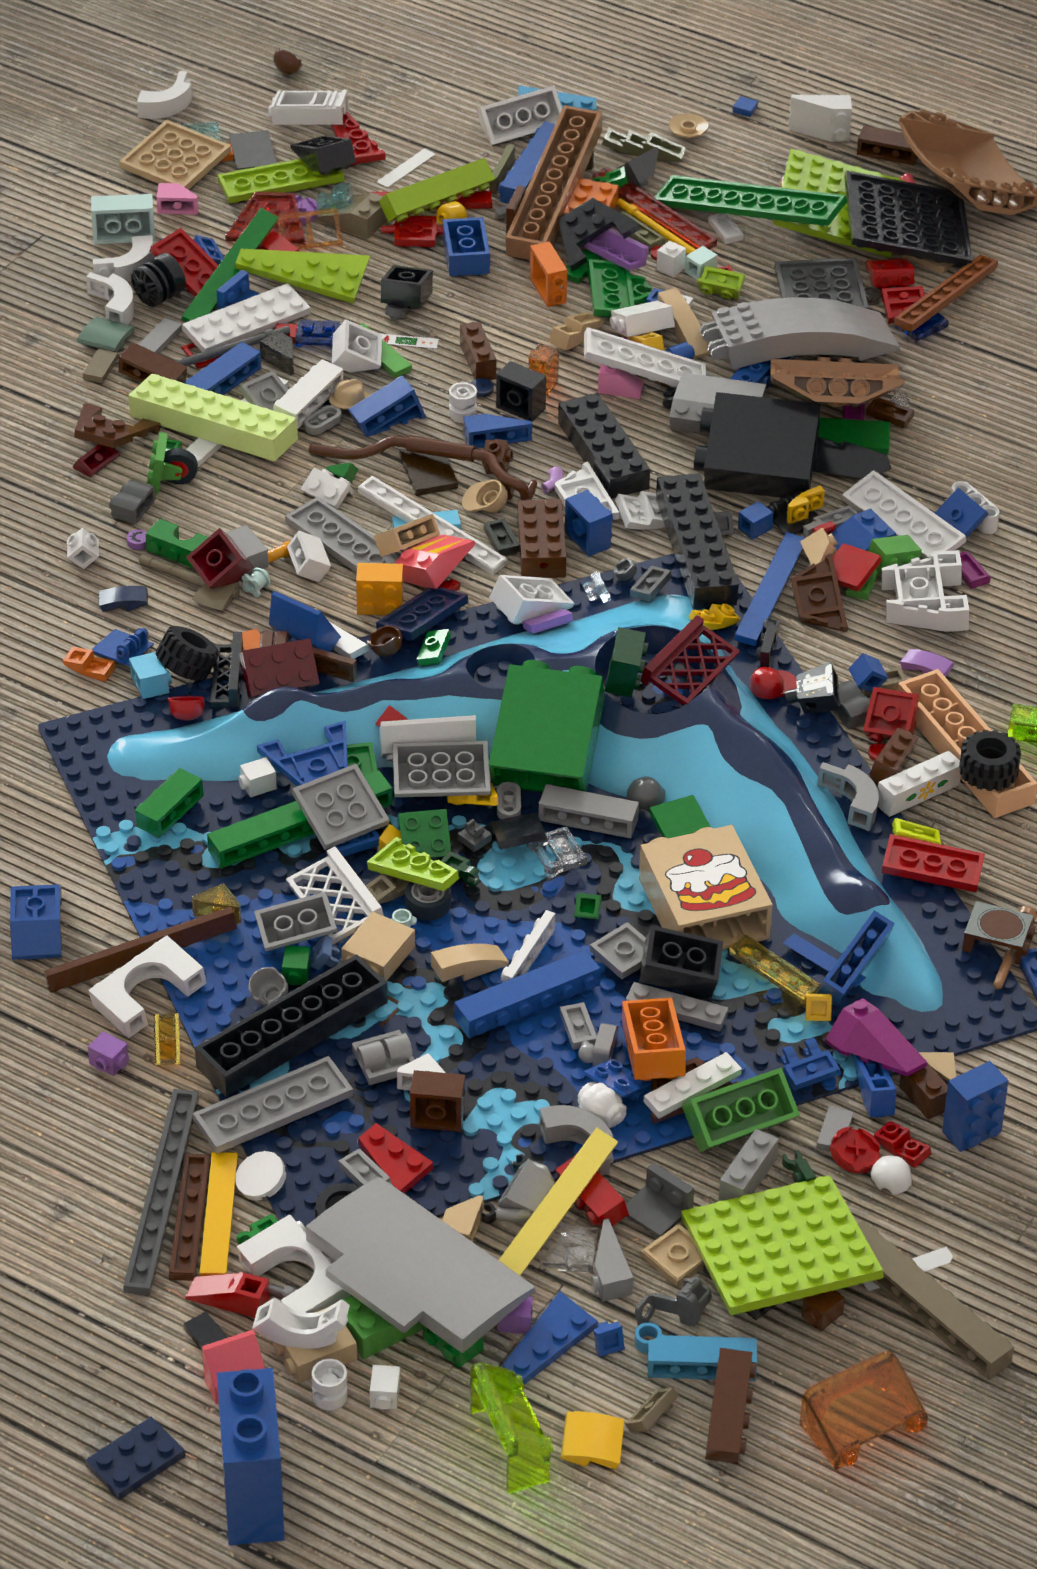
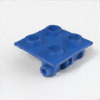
[91,628,154,666]
[583,1059,651,1101]

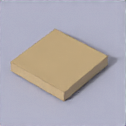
[641,1224,704,1287]

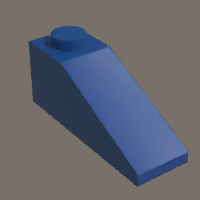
[463,414,532,448]
[852,1054,896,1118]

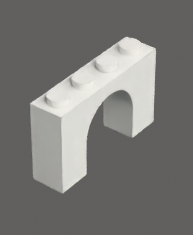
[88,935,207,1039]
[237,1214,351,1313]

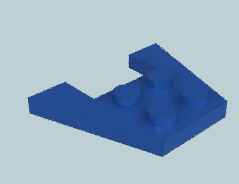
[257,721,348,787]

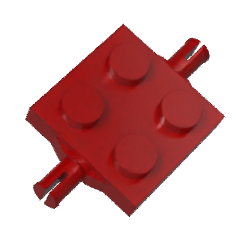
[381,215,443,248]

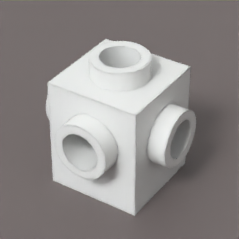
[67,528,99,569]

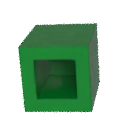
[282,946,311,985]

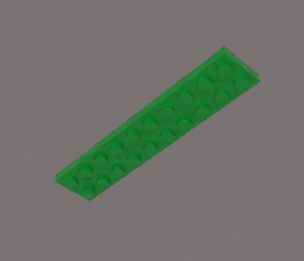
[653,175,847,226]

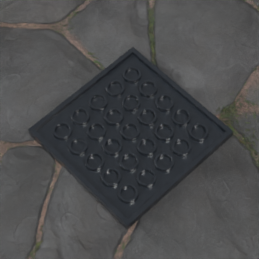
[844,170,973,266]

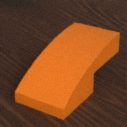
[62,647,116,682]

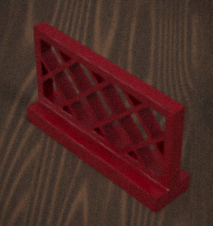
[640,615,740,706]

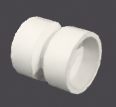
[449,382,477,423]
[311,1359,348,1411]

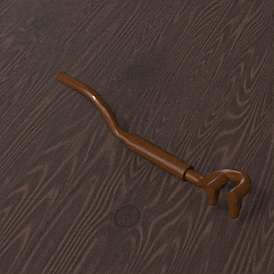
[309,435,537,500]

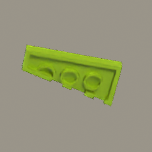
[367,837,459,891]

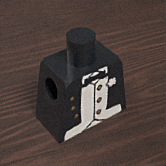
[785,662,840,713]

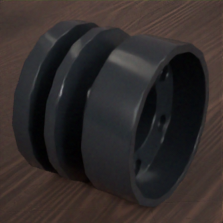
[131,253,186,307]

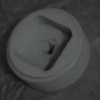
[385,304,406,320]
[614,559,637,581]

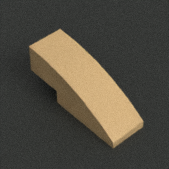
[549,312,605,350]
[431,944,509,982]

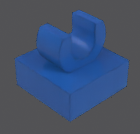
[593,1321,625,1357]

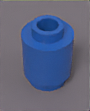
[666,342,695,360]

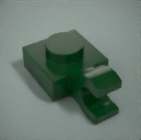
[441,852,480,887]
[782,1150,816,1183]

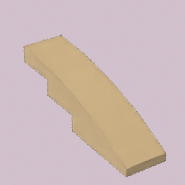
[658,288,711,359]

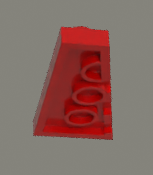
[331,112,386,165]

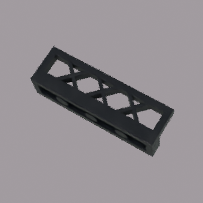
[210,632,244,708]

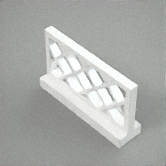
[286,846,384,944]

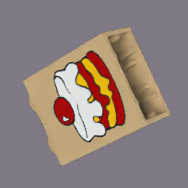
[639,825,773,950]

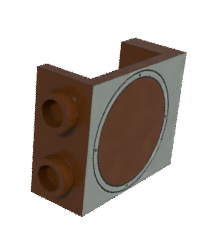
[962,901,1036,965]

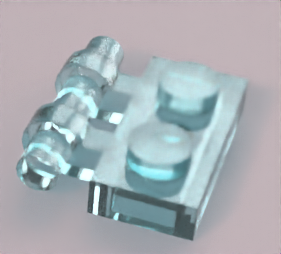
[316,182,353,214]

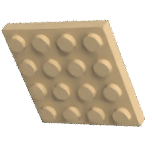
[119,120,231,190]

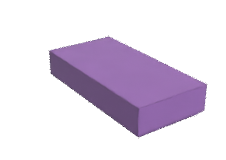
[522,609,573,634]

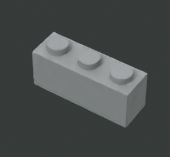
[719,1129,779,1201]

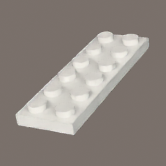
[182,283,311,352]
[584,327,706,387]
[842,470,966,559]

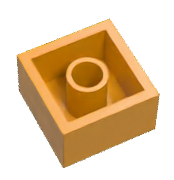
[356,563,403,615]

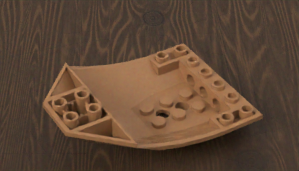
[899,109,1037,215]
[771,357,905,408]

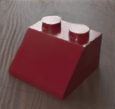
[186,528,254,589]

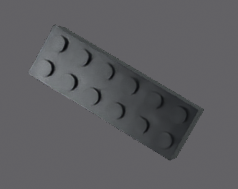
[558,393,650,499]

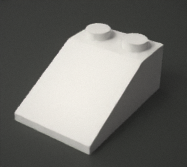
[789,95,852,142]
[489,575,575,625]

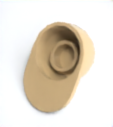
[462,480,508,513]

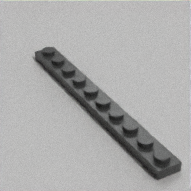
[123,1089,199,1295]

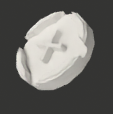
[235,1151,286,1201]

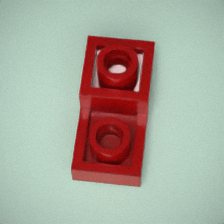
[873,1121,932,1168]

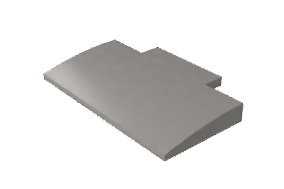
[306,1176,536,1353]

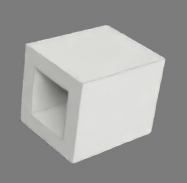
[657,241,686,278]
[238,757,277,797]
[370,1365,400,1410]

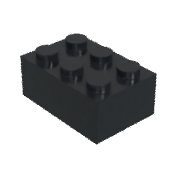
[639,925,723,998]

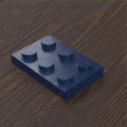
[85,1416,185,1500]

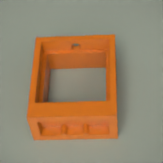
[530,242,567,307]

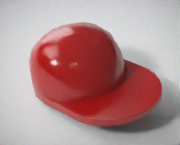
[749,667,797,699]
[168,696,205,721]

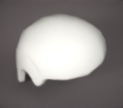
[871,1156,912,1195]

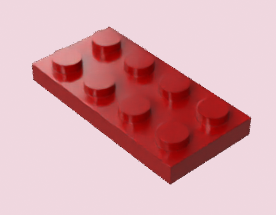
[150,228,219,297]
[881,834,985,892]

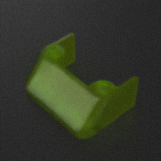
[470,1362,554,1494]

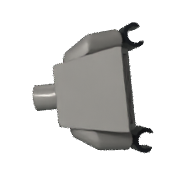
[481,1153,555,1223]

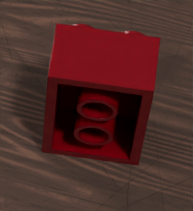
[239,638,320,699]

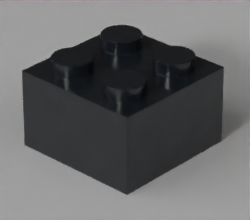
[381,265,433,309]
[496,361,546,422]

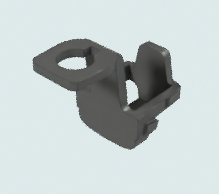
[635,1276,712,1326]

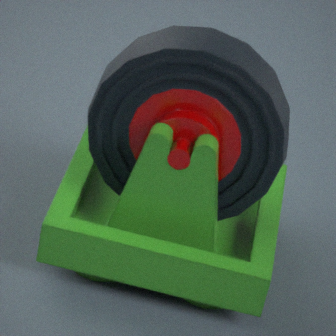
[147,432,198,494]

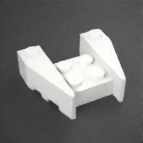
[882,550,969,632]

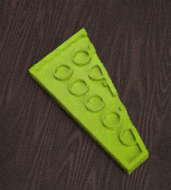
[235,249,370,304]

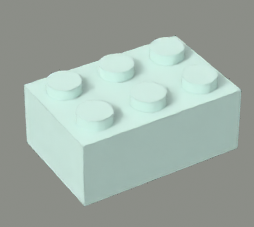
[91,194,155,244]

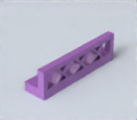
[582,228,649,271]

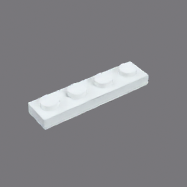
[501,910,555,982]
[644,1052,742,1119]

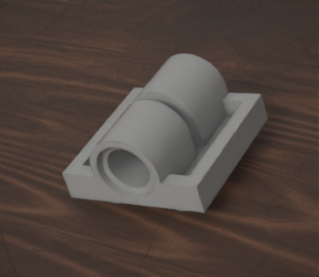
[352,1030,415,1085]

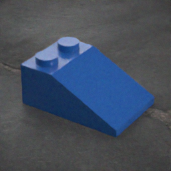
[832,508,896,551]

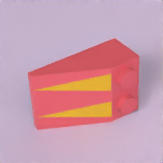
[394,534,475,589]

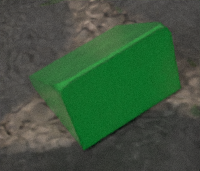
[326,463,358,483]
[574,893,602,920]

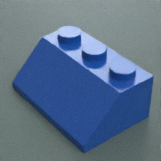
[269,591,341,652]

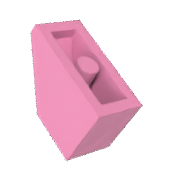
[157,183,198,215]
[598,364,644,399]

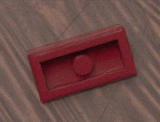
[73,444,120,478]

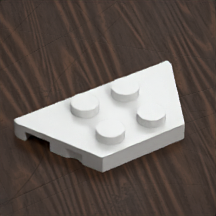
[555,462,619,520]

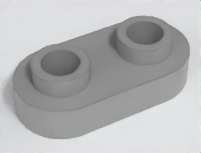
[304,405,342,435]
[497,782,521,819]

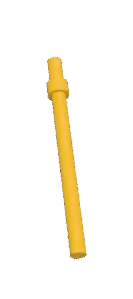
[616,198,696,254]

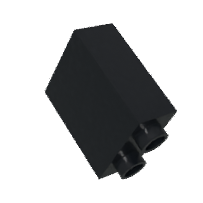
[694,392,820,498]

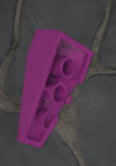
[825,999,928,1076]

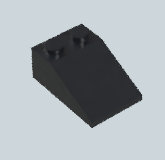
[290,135,356,175]

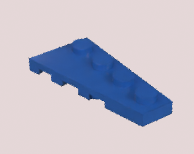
[502,1291,598,1387]

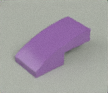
[900,649,954,677]

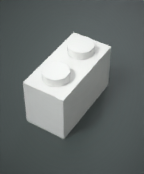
[287,531,331,582]

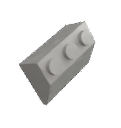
[254,892,338,951]

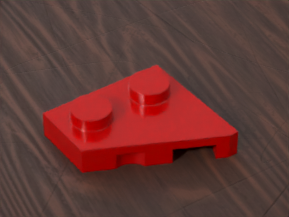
[881,286,925,324]

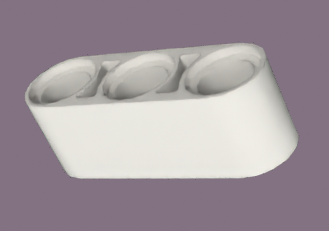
[951,481,999,534]

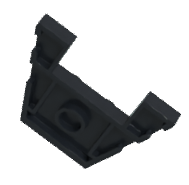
[558,198,640,271]

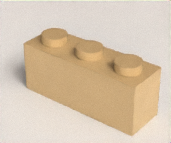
[374,514,440,557]

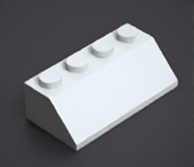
[477,85,562,146]
[379,715,476,761]

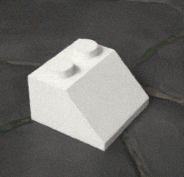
[332,320,382,373]

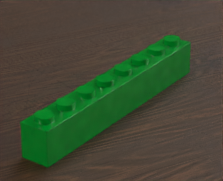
[207,771,393,869]

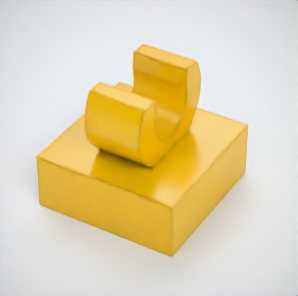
[805,994,832,1021]

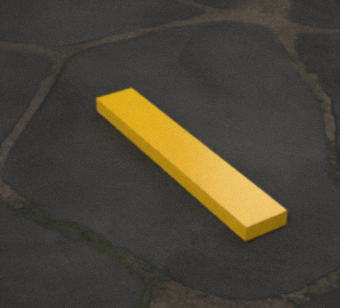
[200,1152,238,1277]

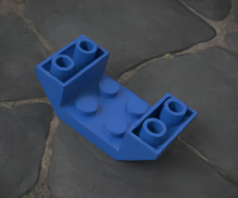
[10,884,62,960]

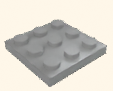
[292,764,390,850]

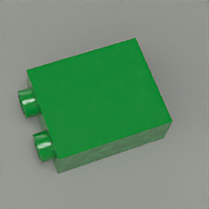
[488,660,605,793]

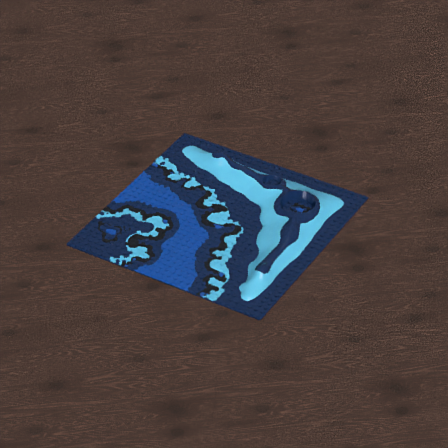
[38,553,1037,1254]

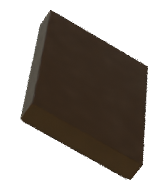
[399,449,458,496]

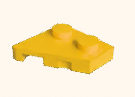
[446,783,498,806]

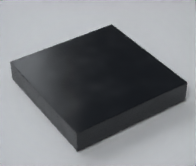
[490,812,546,849]

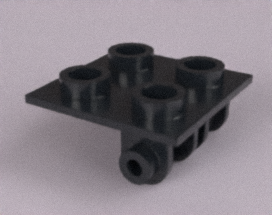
[767,491,819,534]

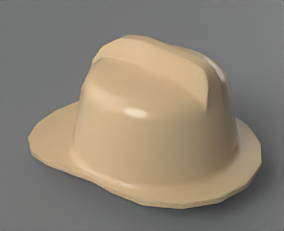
[329,379,372,409]

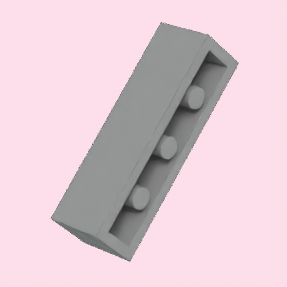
[539,784,639,838]

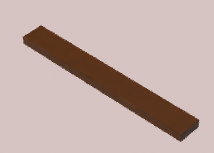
[44,907,237,993]

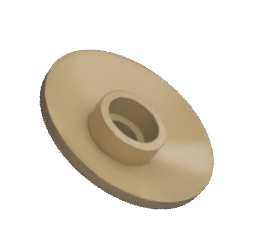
[669,113,708,138]

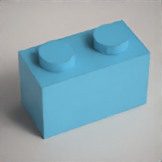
[129,652,172,699]

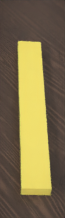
[498,1127,618,1276]

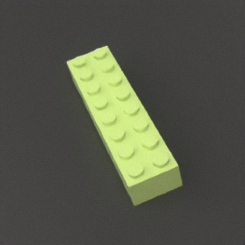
[128,374,298,461]

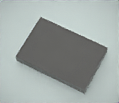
[229,130,276,171]

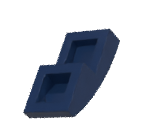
[99,586,148,612]

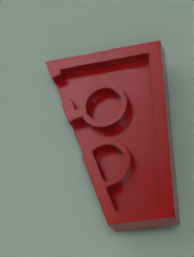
[358,1123,433,1193]

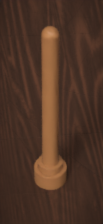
[993,906,1037,990]

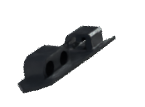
[813,436,891,479]

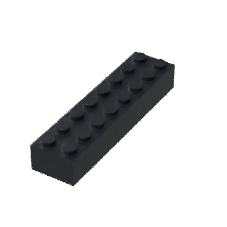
[656,473,739,609]
[195,954,388,1097]

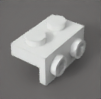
[300,468,355,510]

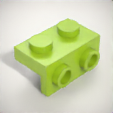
[697,266,745,299]

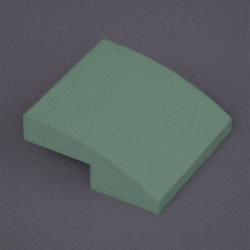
[77,317,134,352]

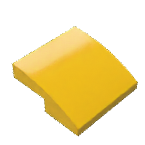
[561,1411,624,1470]

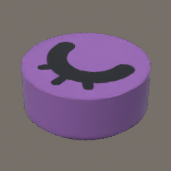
[127,530,146,550]

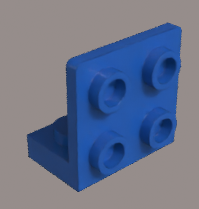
[217,270,259,310]

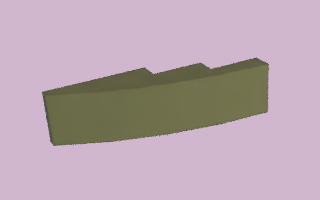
[602,128,686,162]

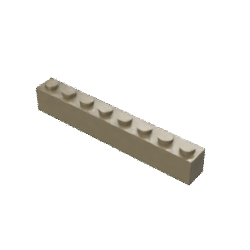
[858,1220,1014,1380]

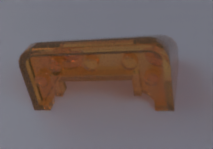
[800,1350,928,1470]

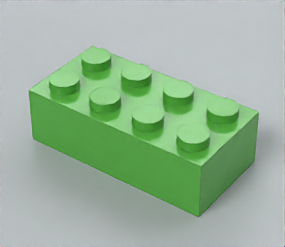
[682,1067,800,1153]
[343,1295,423,1360]

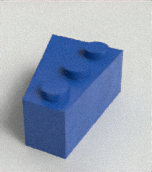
[348,375,426,437]

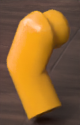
[268,541,290,563]

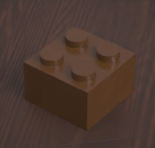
[410,1070,465,1132]

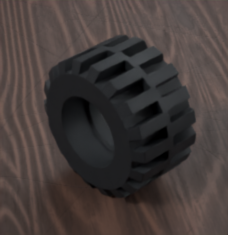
[155,626,219,681]
[959,730,1021,791]

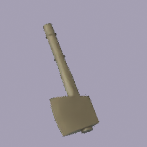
[139,555,240,611]

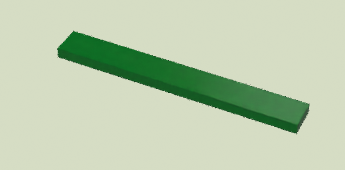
[181,208,279,322]

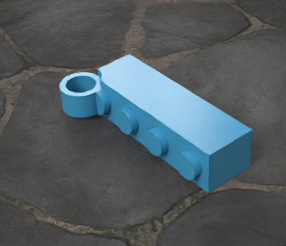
[635,1322,757,1381]

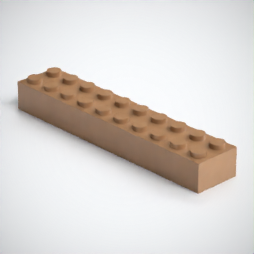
[506,105,602,260]

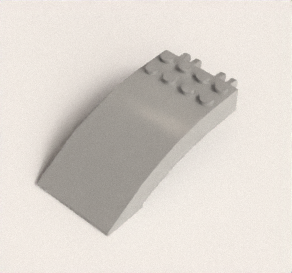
[699,297,900,369]

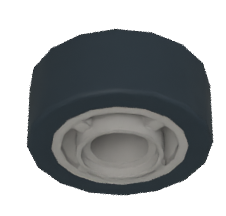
[405,882,451,921]

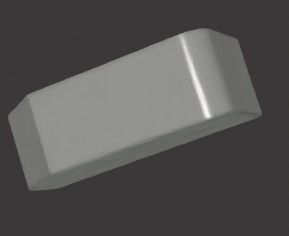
[593,1023,619,1066]

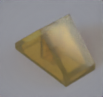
[192,883,241,924]
[153,1013,181,1065]

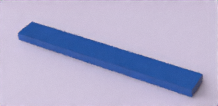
[734,532,805,646]

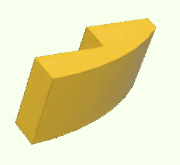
[787,485,825,524]
[688,604,741,630]

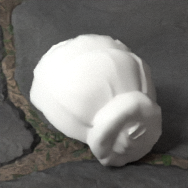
[577,1082,627,1128]

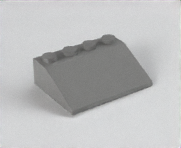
[669,372,766,435]
[393,741,491,797]

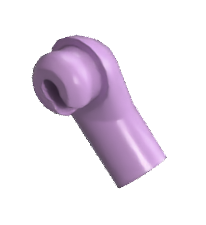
[541,466,563,493]

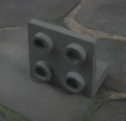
[626,1162,694,1238]

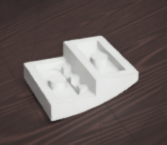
[615,491,665,530]

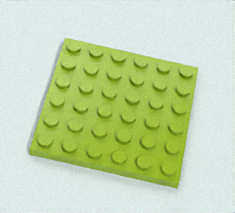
[772,149,904,258]
[681,1175,883,1316]

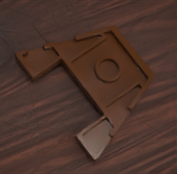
[74,403,161,448]

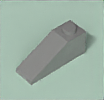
[591,1219,633,1302]

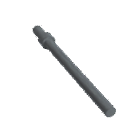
[175,326,291,366]

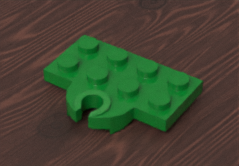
[587,259,652,317]

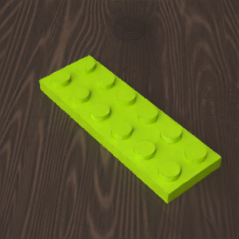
[217,159,344,203]

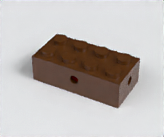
[517,499,566,578]

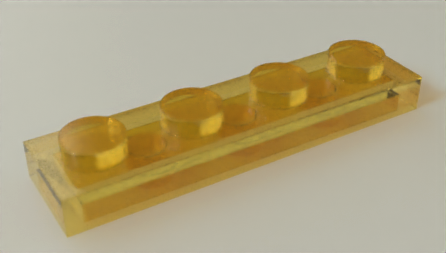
[729,934,821,1004]

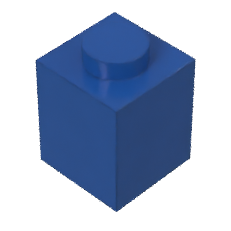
[738,501,773,540]
[849,653,888,693]

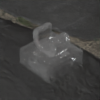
[583,570,611,603]

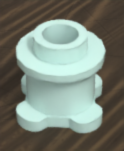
[242,568,270,598]

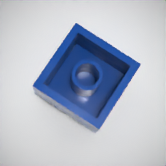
[565,490,613,557]

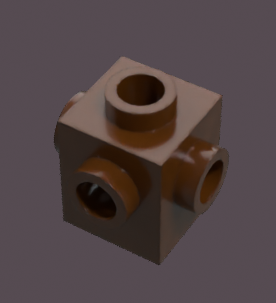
[481,439,513,474]

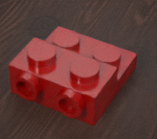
[866,258,914,289]
[863,687,920,743]

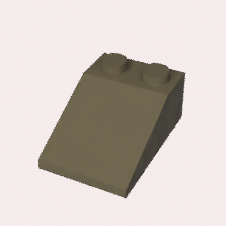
[317,193,388,239]

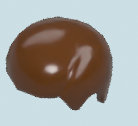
[273,48,303,75]
[367,625,403,657]

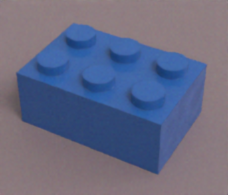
[443,217,490,276]
[942,1061,1009,1152]

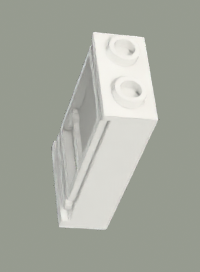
[268,90,349,125]

